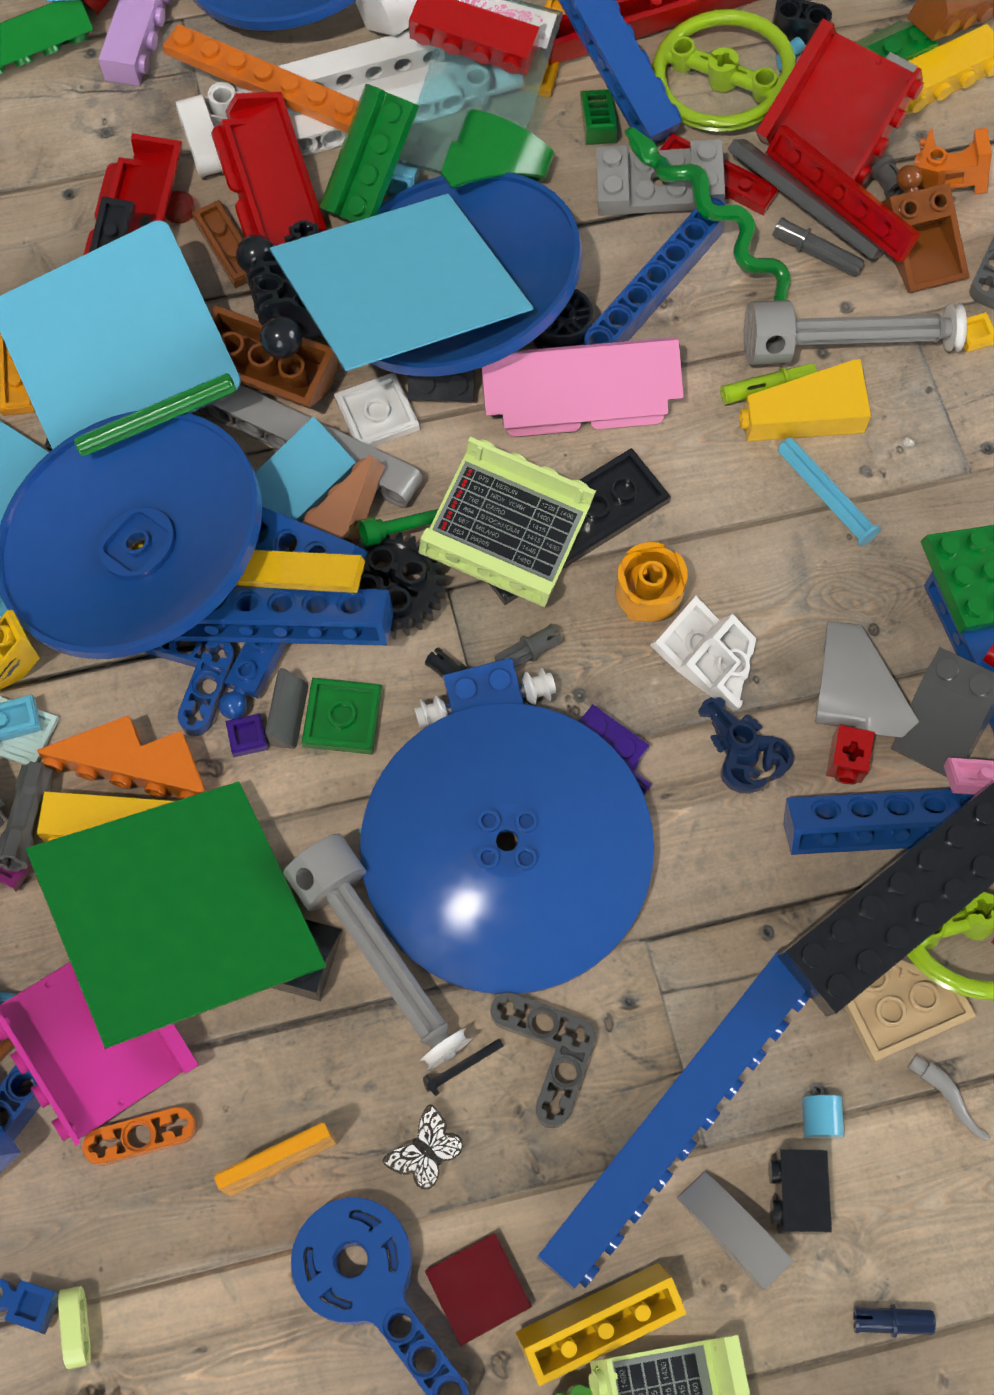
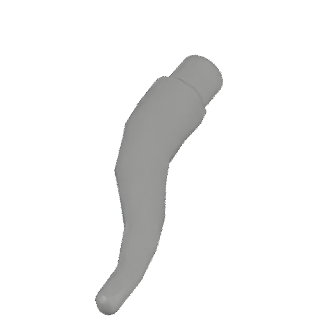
[908,1055,990,1141]

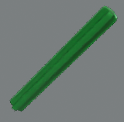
[74,373,236,456]

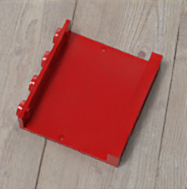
[756,19,924,185]

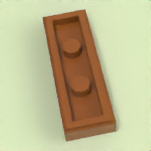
[191,200,248,289]

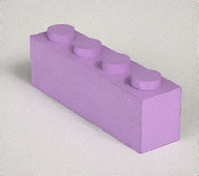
[98,0,172,86]

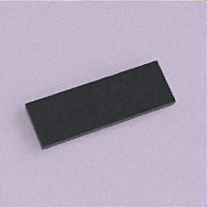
[488,448,671,605]

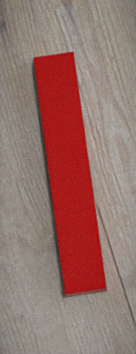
[765,125,921,262]

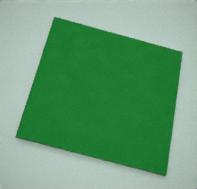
[26,781,326,1049]

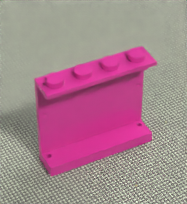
[0,962,199,1146]

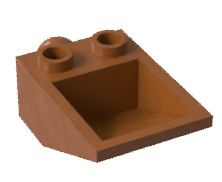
[882,165,970,293]

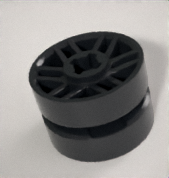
[533,289,593,349]

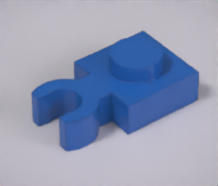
[0,1279,59,1334]

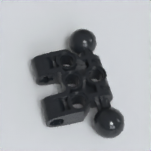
[236,234,323,359]

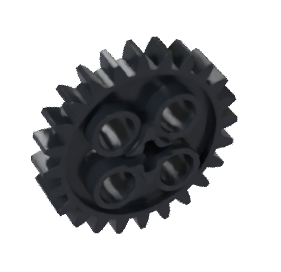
[358,532,446,639]

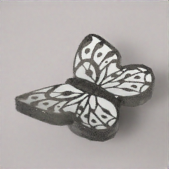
[382,1104,464,1190]

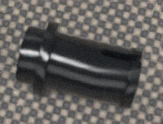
[425,647,467,678]

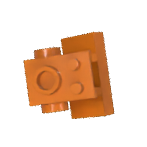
[914,127,992,195]

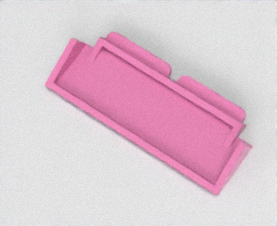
[481,337,684,437]

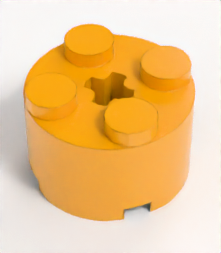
[615,542,688,622]

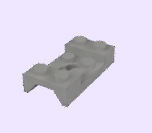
[596,139,725,216]

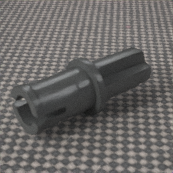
[494,623,562,668]

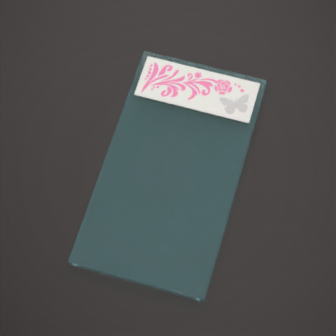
[399,0,563,174]

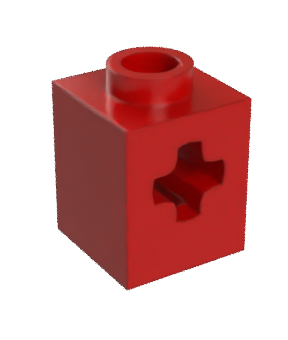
[826,725,875,785]

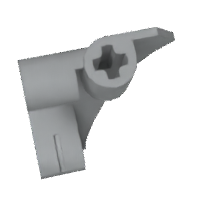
[815,621,919,738]

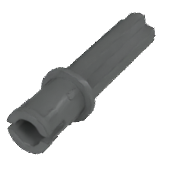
[772,217,864,276]

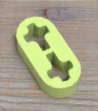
[58,1286,91,1370]

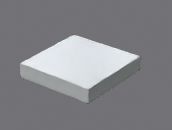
[334,372,420,447]

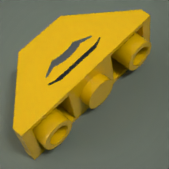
[0,610,40,690]

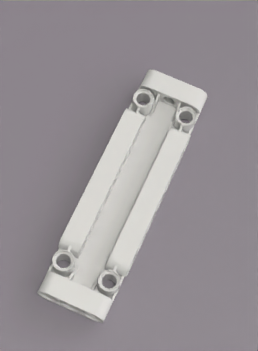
[175,31,524,178]

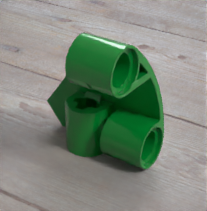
[441,109,554,189]

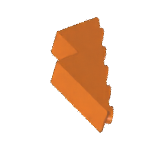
[37,715,206,800]

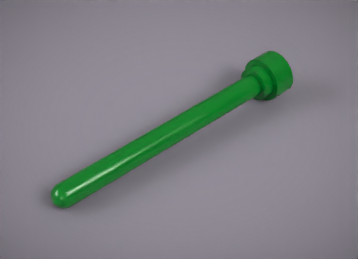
[358,508,439,547]

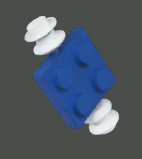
[414,657,556,729]

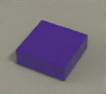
[225,713,268,758]

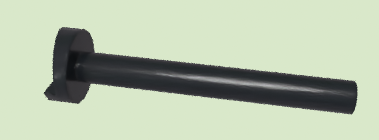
[423,1039,504,1096]

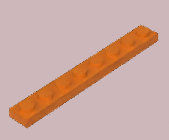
[163,24,359,133]

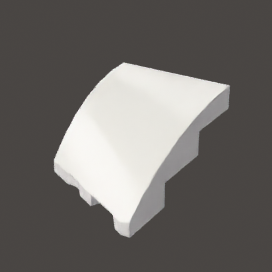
[650,596,756,711]

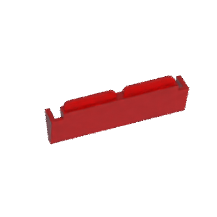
[211,92,327,246]
[83,133,183,255]

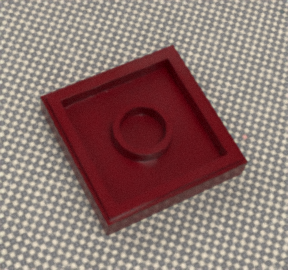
[425,1233,532,1346]

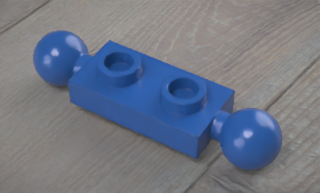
[219,642,287,719]

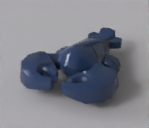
[698,697,793,794]

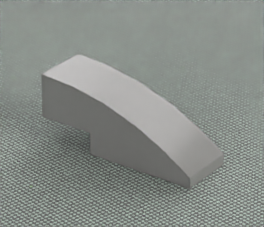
[676,1171,794,1291]

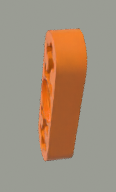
[82,1107,197,1166]

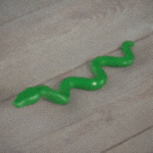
[624,127,791,301]

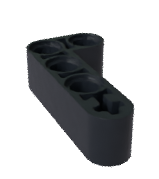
[772,0,832,45]

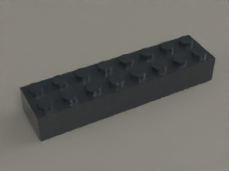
[777,780,994,1017]

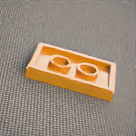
[214,1123,337,1196]

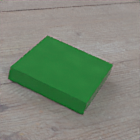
[301,677,382,755]

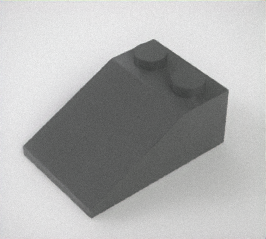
[891,647,994,777]

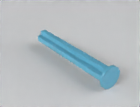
[778,437,881,547]

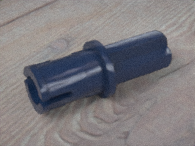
[853,1304,936,1338]

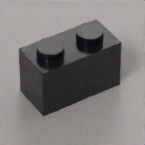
[768,1149,832,1235]

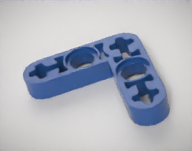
[145,640,236,736]

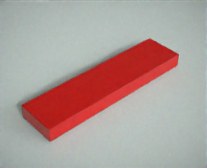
[660,133,779,216]

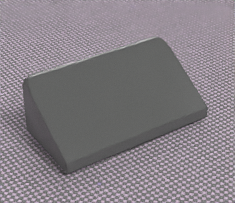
[265,668,308,749]

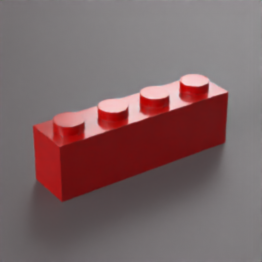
[409,0,540,76]

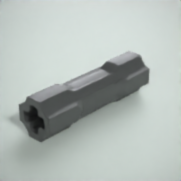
[0,761,54,872]

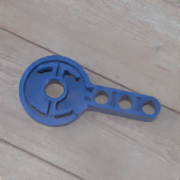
[291,1197,471,1395]

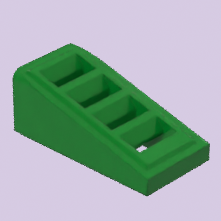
[580,89,617,145]

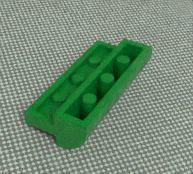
[319,84,419,222]

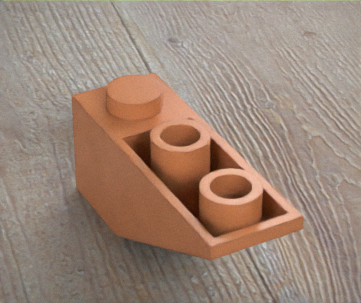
[302,454,385,554]

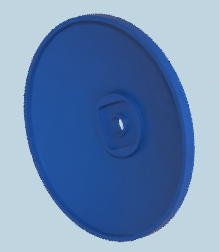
[371,172,583,376]
[0,411,262,659]
[360,703,654,995]

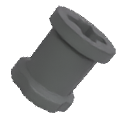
[871,156,905,198]

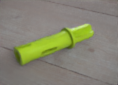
[720,363,818,405]

